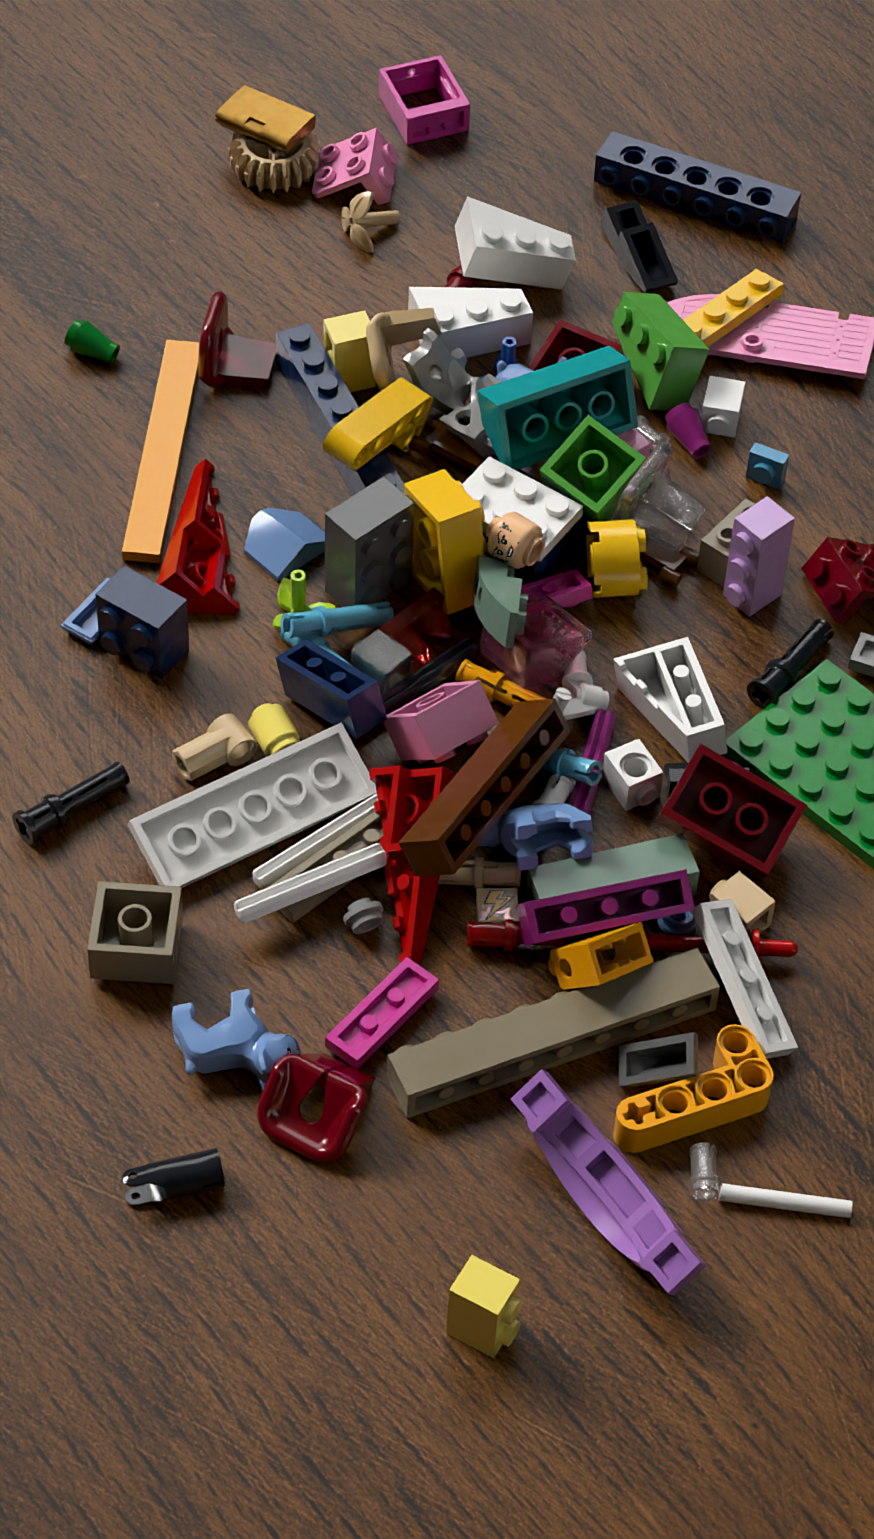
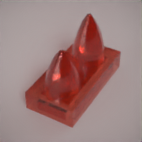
[375,587,452,664]

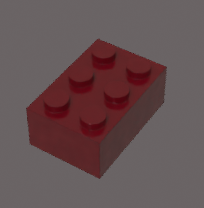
[655,743,807,882]

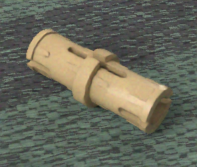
[438,857,521,889]

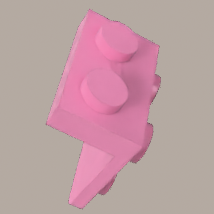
[312,128,398,206]

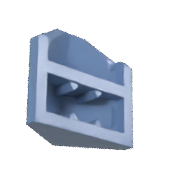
[244,508,325,582]

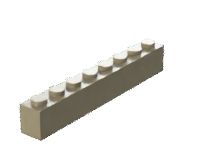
[387,948,720,1118]

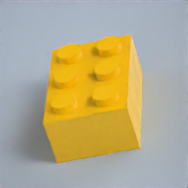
[403,469,487,615]

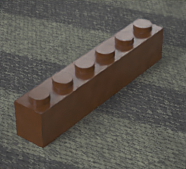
[399,698,571,876]

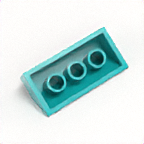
[477,346,638,470]

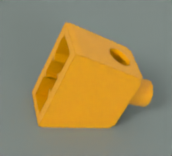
[548,922,654,990]

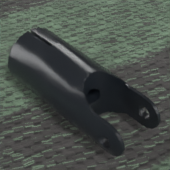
[122,1148,225,1206]

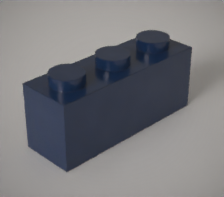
[275,639,387,739]

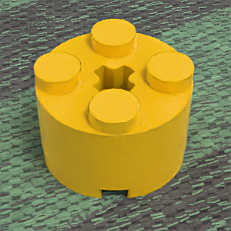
[586,519,648,598]

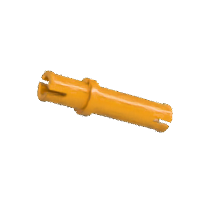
[455,659,567,721]

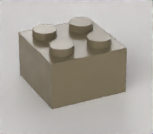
[87,881,183,984]

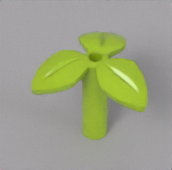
[272,570,336,632]

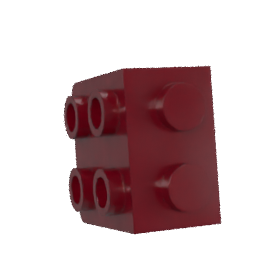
[801,536,874,624]

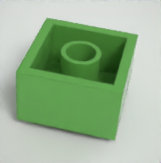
[540,415,649,522]

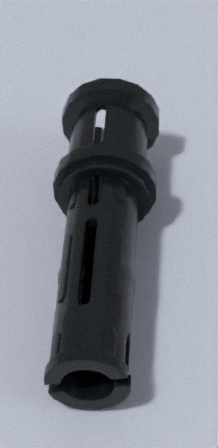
[746,619,834,709]
[12,761,130,845]

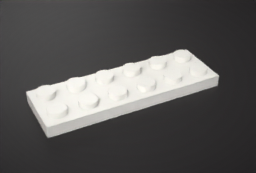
[128,722,377,888]

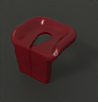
[198,291,276,388]
[256,1053,375,1163]

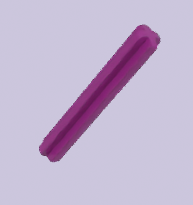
[570,709,616,832]

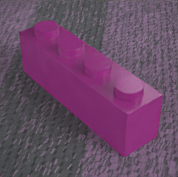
[516,869,695,946]

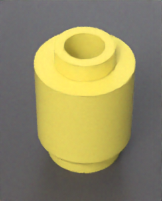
[248,703,300,757]

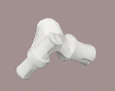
[552,648,609,720]

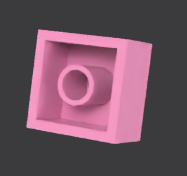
[383,680,499,764]

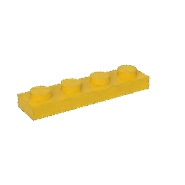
[683,269,784,347]

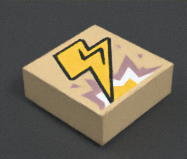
[476,888,520,924]

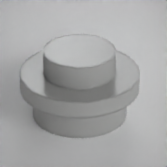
[343,898,384,934]

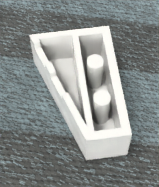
[455,196,576,290]
[408,287,533,358]
[613,637,727,763]

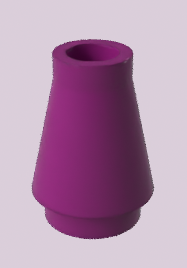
[665,403,712,459]

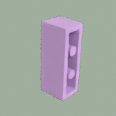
[723,496,795,617]

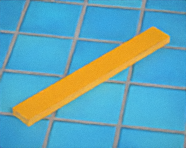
[122,340,199,563]

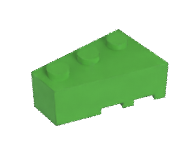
[612,292,710,411]

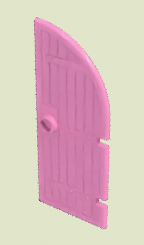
[667,294,874,379]

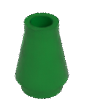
[64,319,120,365]

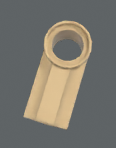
[172,713,258,781]

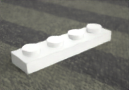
[691,899,798,1059]

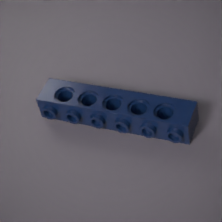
[594,131,801,243]

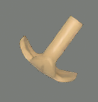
[341,191,400,252]

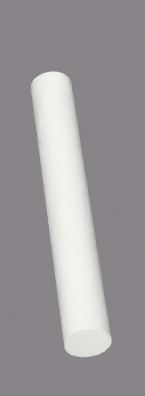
[719,1183,853,1218]

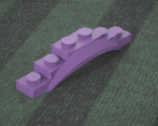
[511,1069,707,1296]

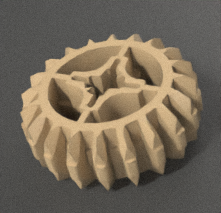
[229,131,320,193]

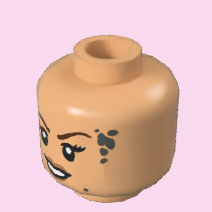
[486,511,545,569]

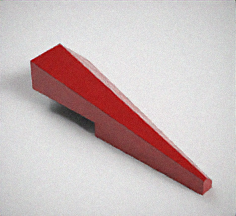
[156,458,240,615]
[369,765,457,965]

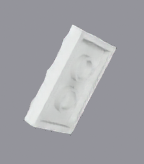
[462,456,583,562]

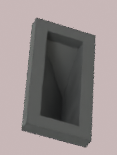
[619,1032,698,1089]

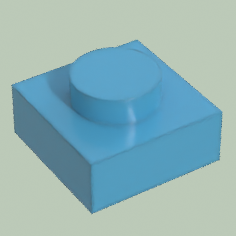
[746,442,789,489]

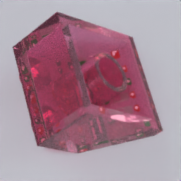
[479,595,593,689]

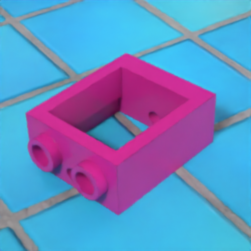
[379,55,470,145]

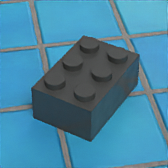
[325,477,414,607]

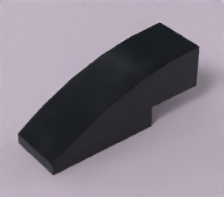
[601,200,678,293]

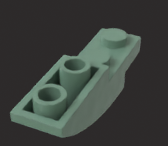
[473,556,528,649]

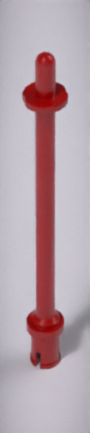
[467,919,798,959]

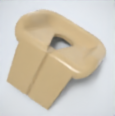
[366,308,442,391]

